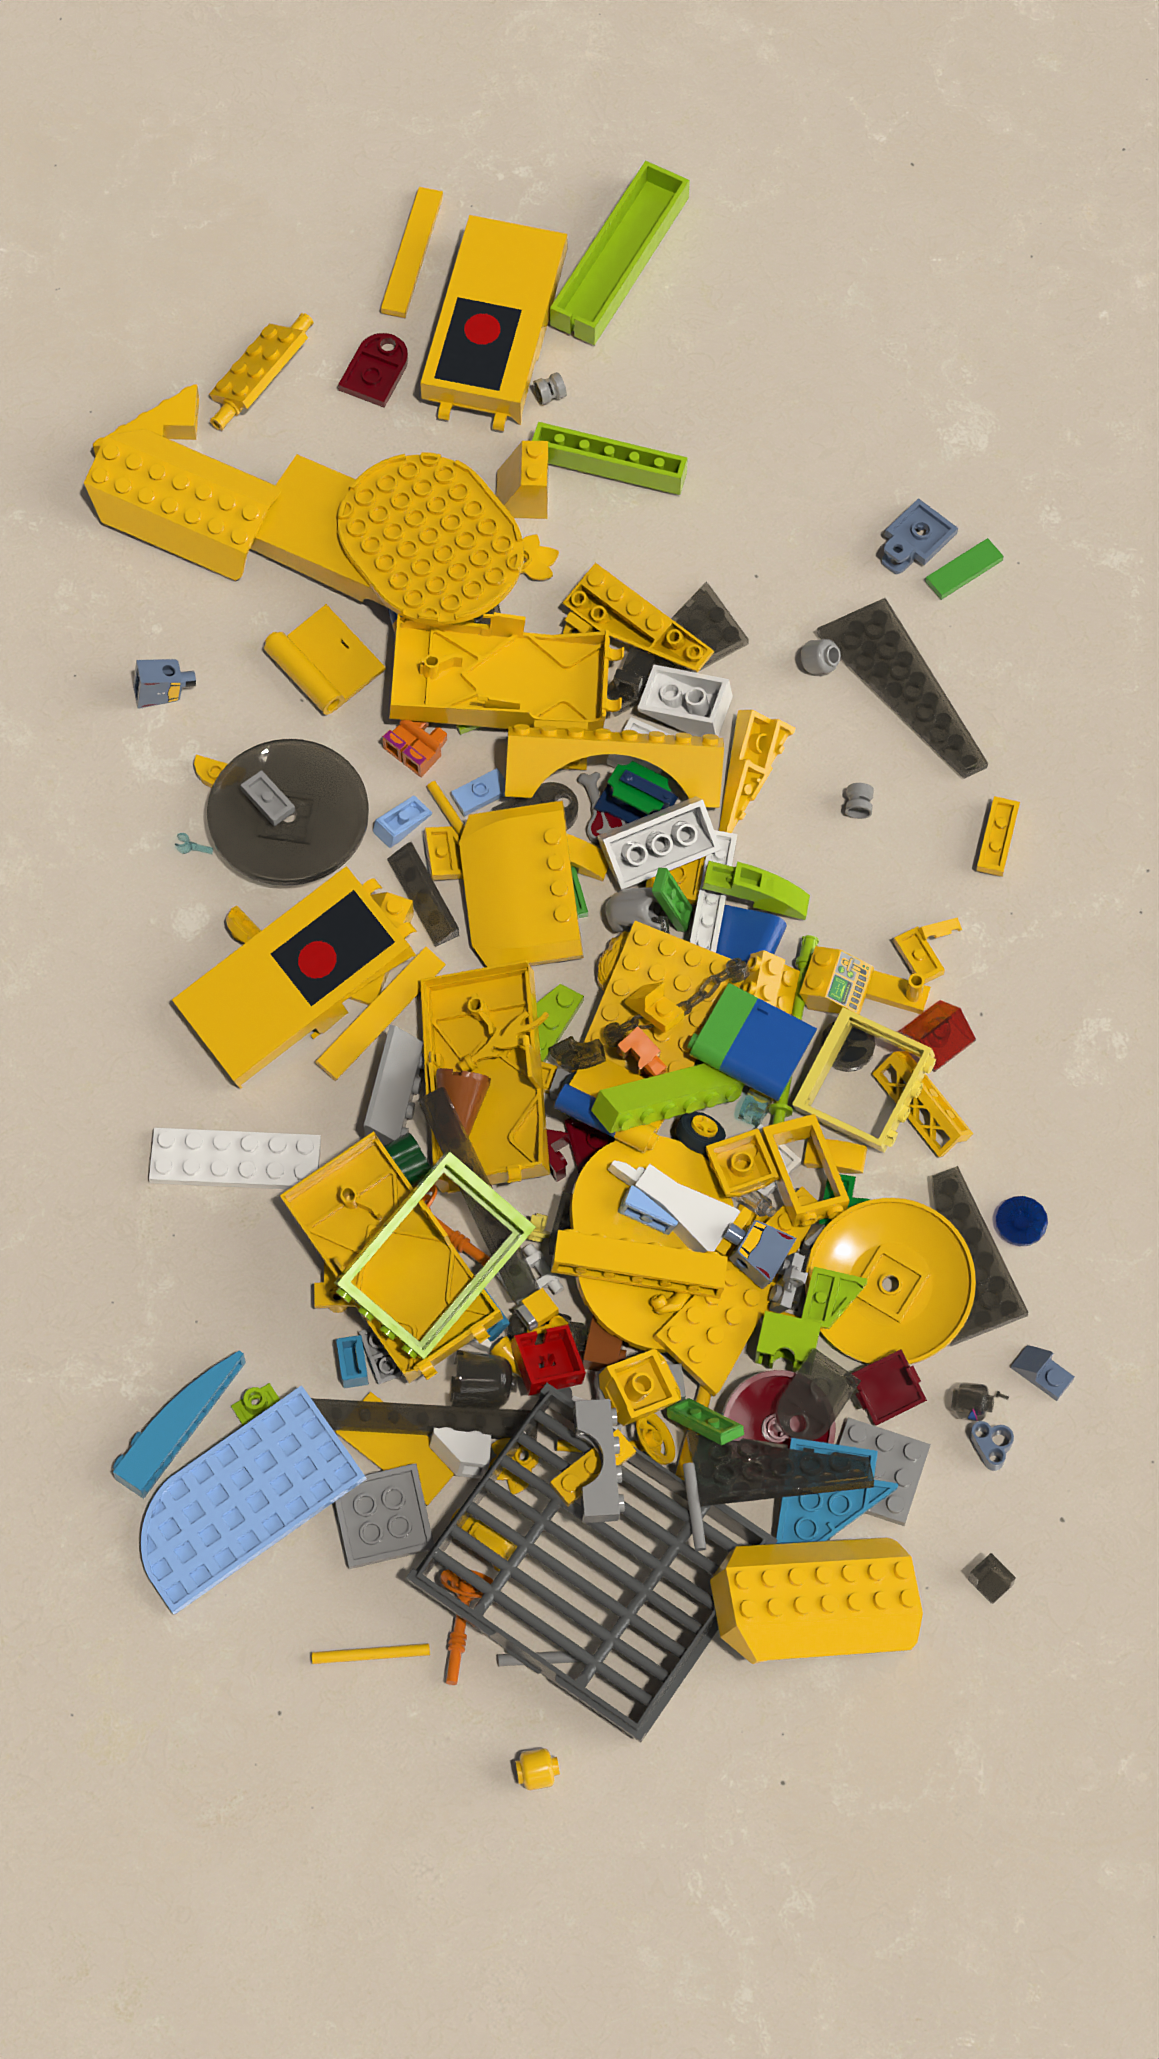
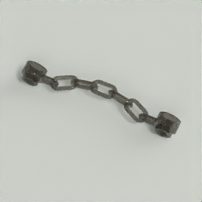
[603,958,750,1047]

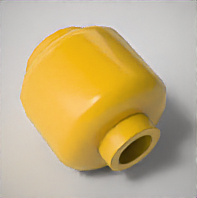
[515,1748,560,1790]

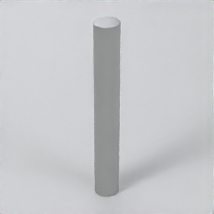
[683,1463,706,1551]
[498,1650,587,1666]

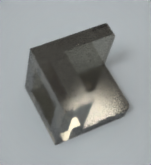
[968,1553,1016,1604]

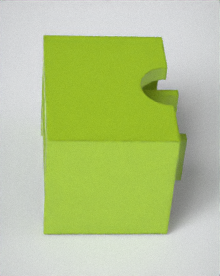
[755,1311,821,1375]

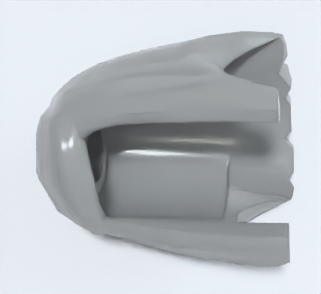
[606,887,670,934]

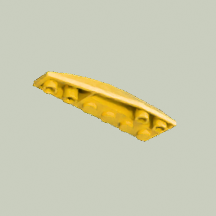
[563,562,714,672]

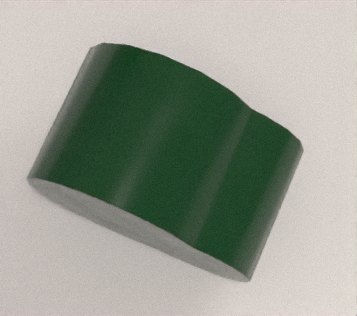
[384,1132,431,1189]

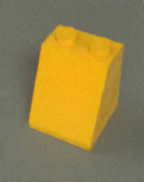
[496,441,549,519]

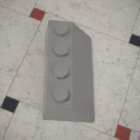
[364,1025,425,1146]

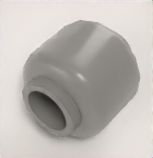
[801,639,841,674]

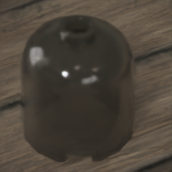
[450,1350,518,1409]

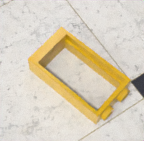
[761,1114,850,1227]

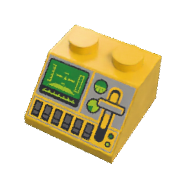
[799,946,874,1015]

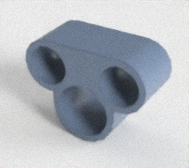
[970,1421,1014,1471]

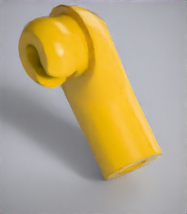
[651,1292,692,1314]

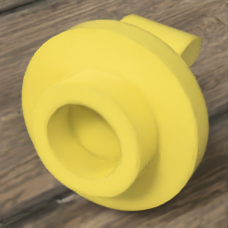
[527,1213,550,1242]

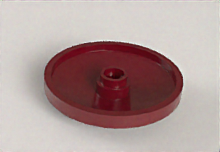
[722,1370,836,1486]

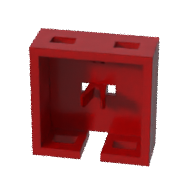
[511,1324,586,1396]

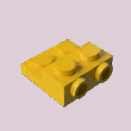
[742,950,800,1015]

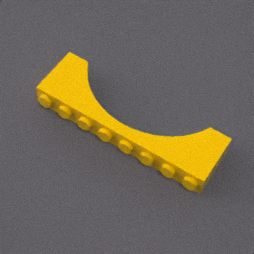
[505,724,724,808]

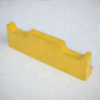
[918,917,962,941]

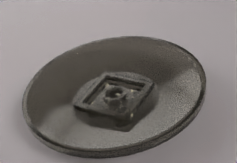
[207,739,369,886]

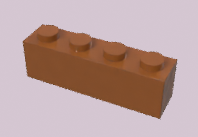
[583,1315,627,1371]

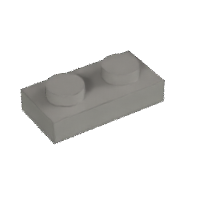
[240,770,295,826]

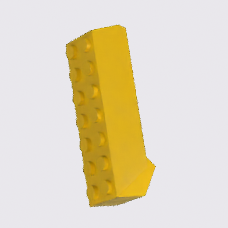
[84,429,281,581]
[710,1538,923,1664]

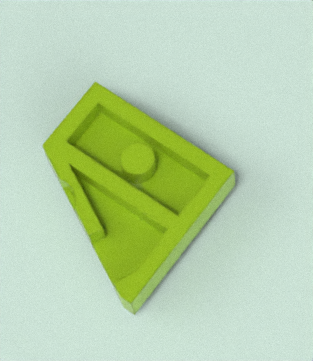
[802,1267,868,1329]

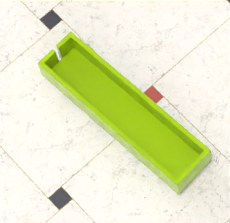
[550,160,690,346]

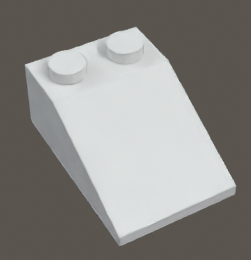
[637,665,733,737]

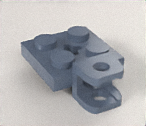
[881,498,958,574]

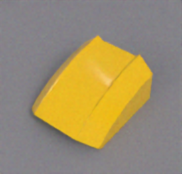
[599,1349,681,1426]

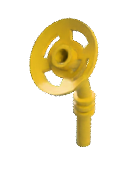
[557,1413,675,1465]

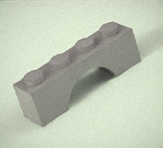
[573,1399,625,1523]

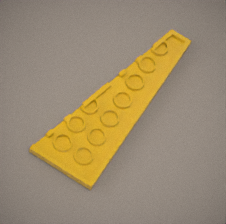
[653,1186,818,1397]

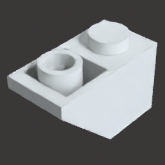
[429,1427,491,1479]

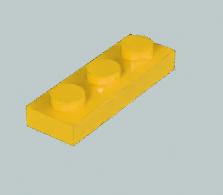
[976,796,1020,877]
[549,1429,636,1507]

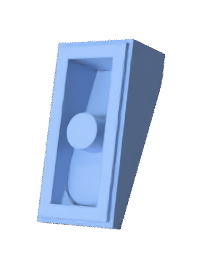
[373,795,432,848]
[618,1185,678,1235]

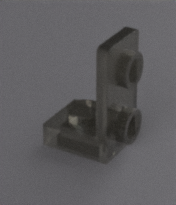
[613,647,655,701]

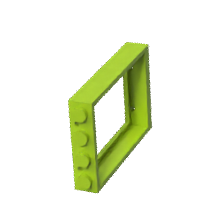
[334,1152,536,1359]

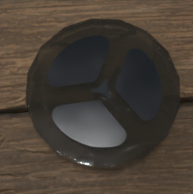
[820,1021,876,1072]

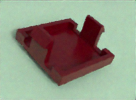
[850,1349,927,1426]

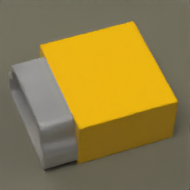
[514,1288,559,1332]

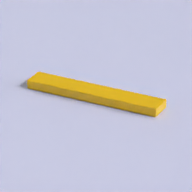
[381,187,443,318]
[315,947,446,1081]

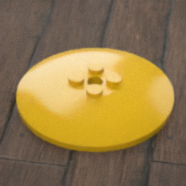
[805,1198,976,1365]

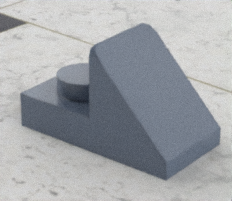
[1011,1345,1075,1401]

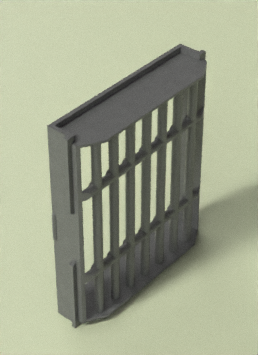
[406,1383,778,1742]

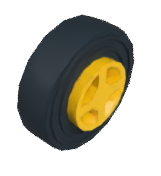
[676,1111,726,1155]

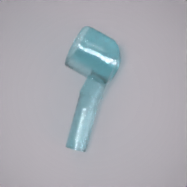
[175,833,214,854]

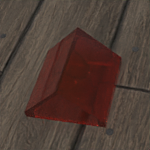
[898,1000,976,1072]

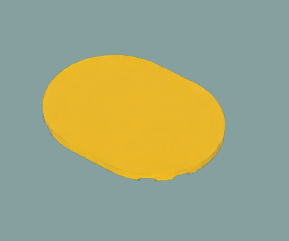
[338,452,524,625]
[570,1136,736,1353]

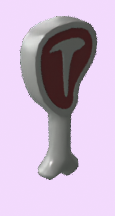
[578,772,626,845]

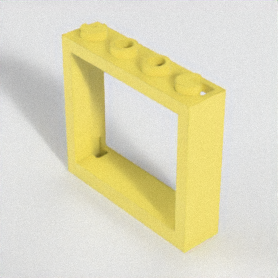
[792,1007,936,1153]

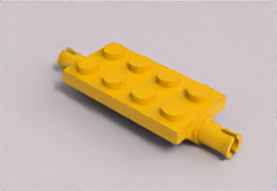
[209,313,314,431]

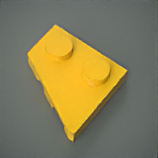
[424,826,464,880]

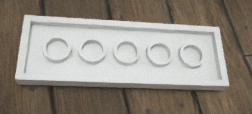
[149,1128,321,1190]

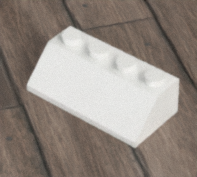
[597,796,721,890]

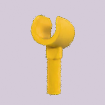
[527,1315,568,1334]

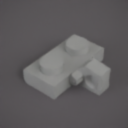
[769,1252,808,1313]

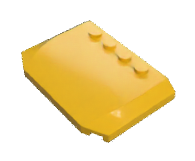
[459,800,584,967]

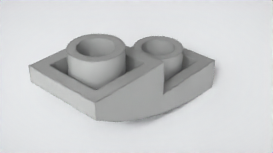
[359,1328,403,1385]

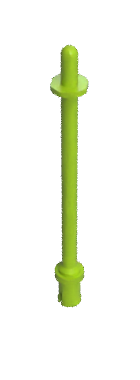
[769,935,819,1124]

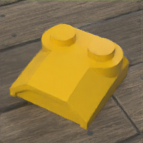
[706,1128,779,1197]

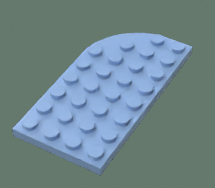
[141,1385,367,1615]

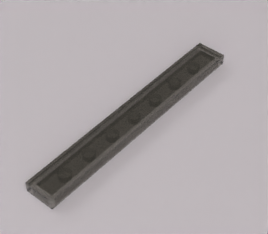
[418,1087,540,1302]
[311,1398,538,1441]

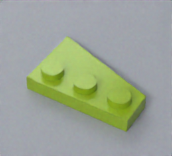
[536,984,584,1062]

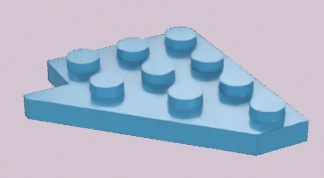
[776,1438,898,1544]

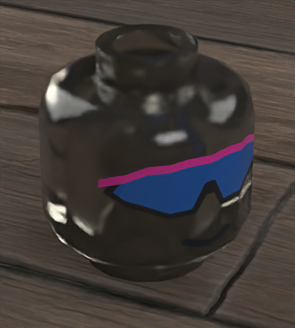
[951,1382,994,1421]

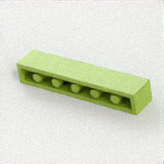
[532,422,688,495]
[591,1063,745,1133]

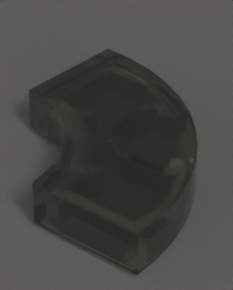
[549,1036,606,1070]

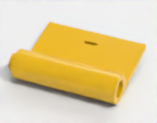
[264,604,386,715]

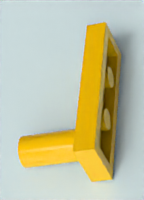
[865,970,931,1015]

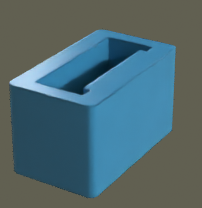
[336,1335,369,1388]

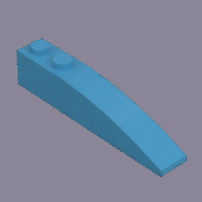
[113,1351,246,1499]

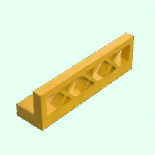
[872,1051,973,1157]

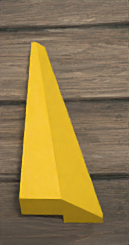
[719,710,795,833]

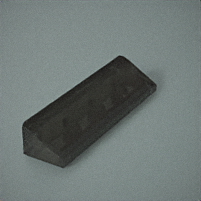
[387,842,459,947]

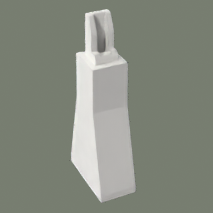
[608,1160,741,1253]

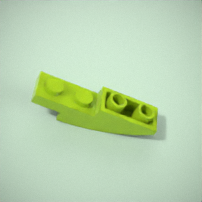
[702,861,810,920]

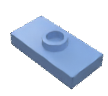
[451,768,505,816]

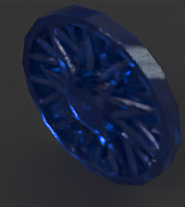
[995,1196,1048,1246]

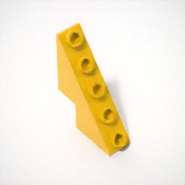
[93,384,200,457]

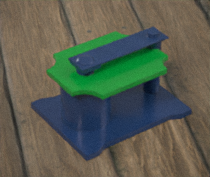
[594,761,678,823]

